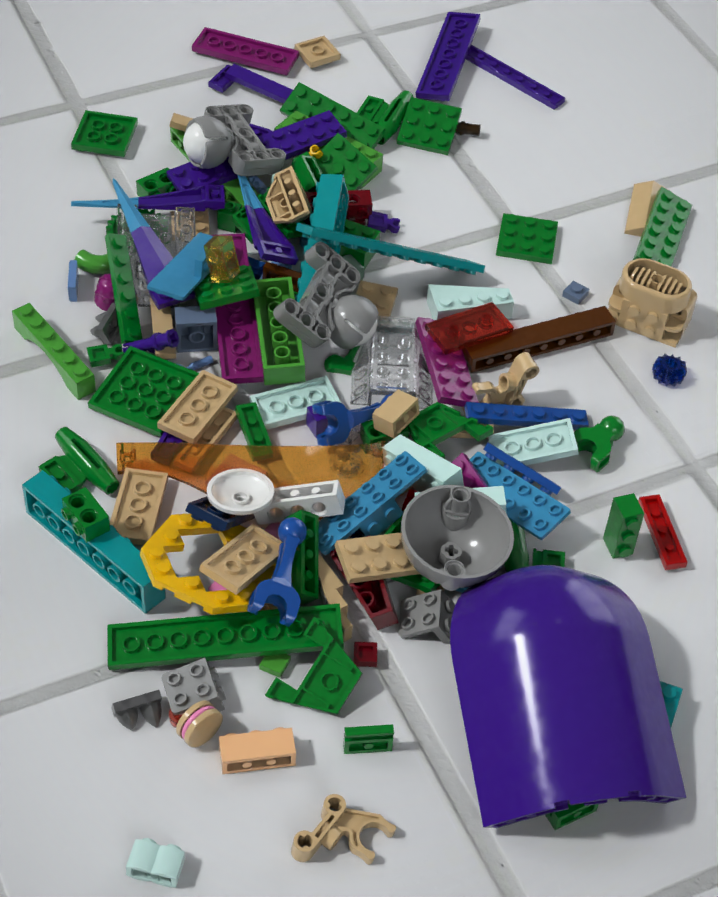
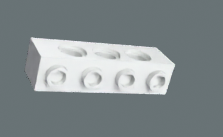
[254,480,345,525]

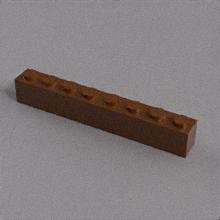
[462,306,616,373]

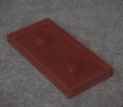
[425,302,514,355]

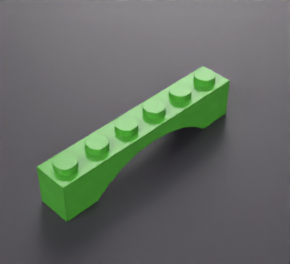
[12,303,96,400]

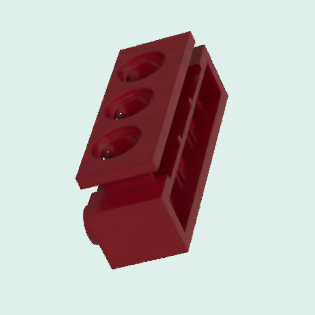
[303,190,373,225]

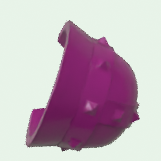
[94,273,115,311]

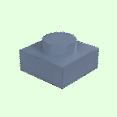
[562,281,590,305]

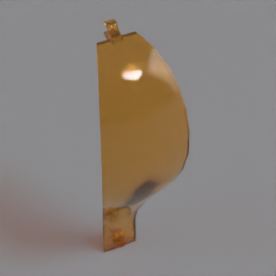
[116,441,385,520]

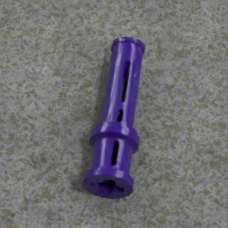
[122,329,179,353]

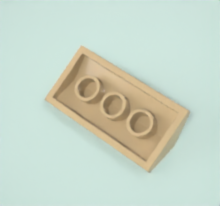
[624,180,668,237]

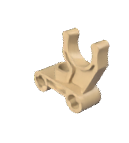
[462,352,539,413]
[291,794,396,865]

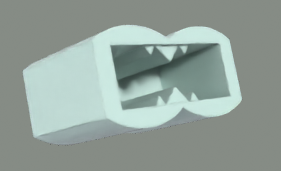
[126,838,185,888]

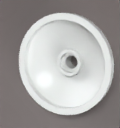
[207,468,274,516]

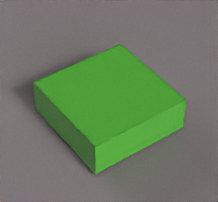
[259,654,291,678]

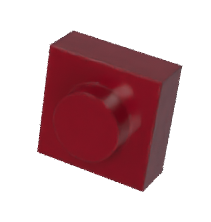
[354,642,377,667]

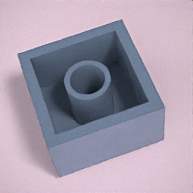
[175,306,218,353]

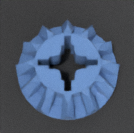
[248,175,267,195]

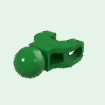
[574,416,625,472]

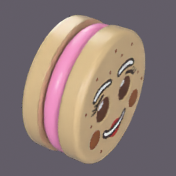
[176,700,223,747]

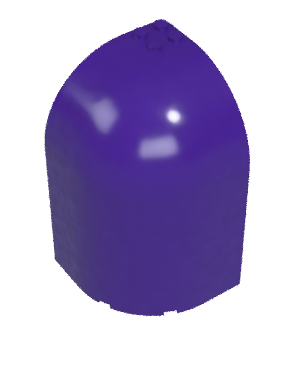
[450,565,687,828]

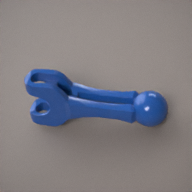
[312,394,392,446]
[247,517,307,627]

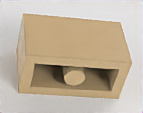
[372,389,420,438]

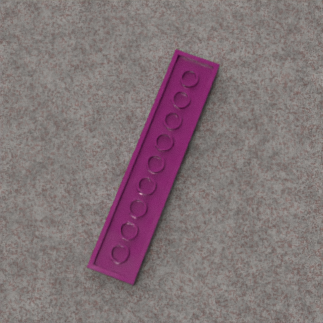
[210,233,264,384]

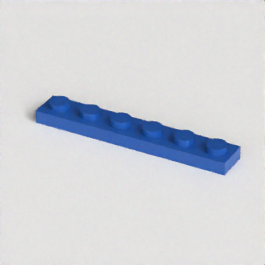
[464,402,589,430]

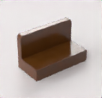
[262,261,302,292]

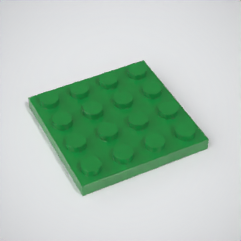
[88,346,199,437]

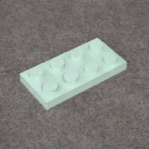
[250,376,341,430]
[488,418,579,466]

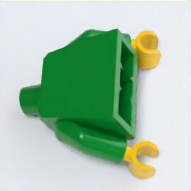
[291,145,323,192]

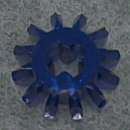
[652,353,687,387]

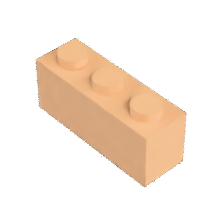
[219,727,296,774]

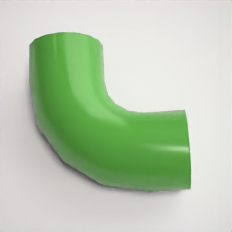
[74,250,110,275]

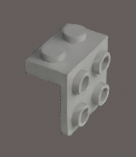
[398,589,455,643]
[162,658,226,715]

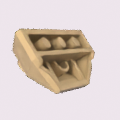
[265,166,313,224]

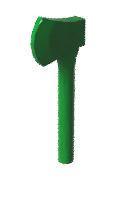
[324,346,360,376]

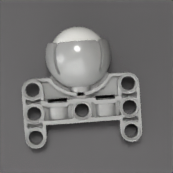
[183,104,286,176]
[273,242,379,350]

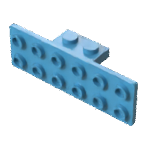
[147,232,234,301]
[319,451,428,556]
[470,452,571,540]

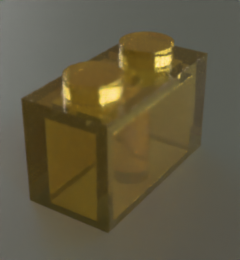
[204,235,240,283]

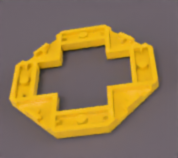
[140,514,277,615]

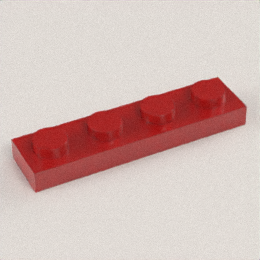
[638,494,687,570]

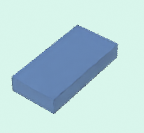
[68,260,79,302]

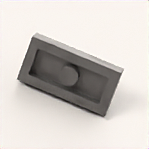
[90,303,119,345]
[111,690,162,730]

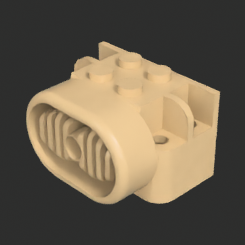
[608,258,697,348]

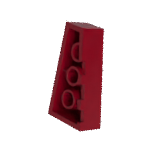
[329,535,399,630]

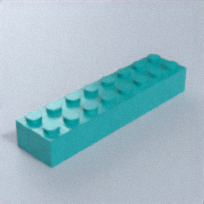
[295,174,349,303]
[22,470,166,614]

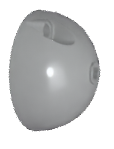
[401,485,514,591]

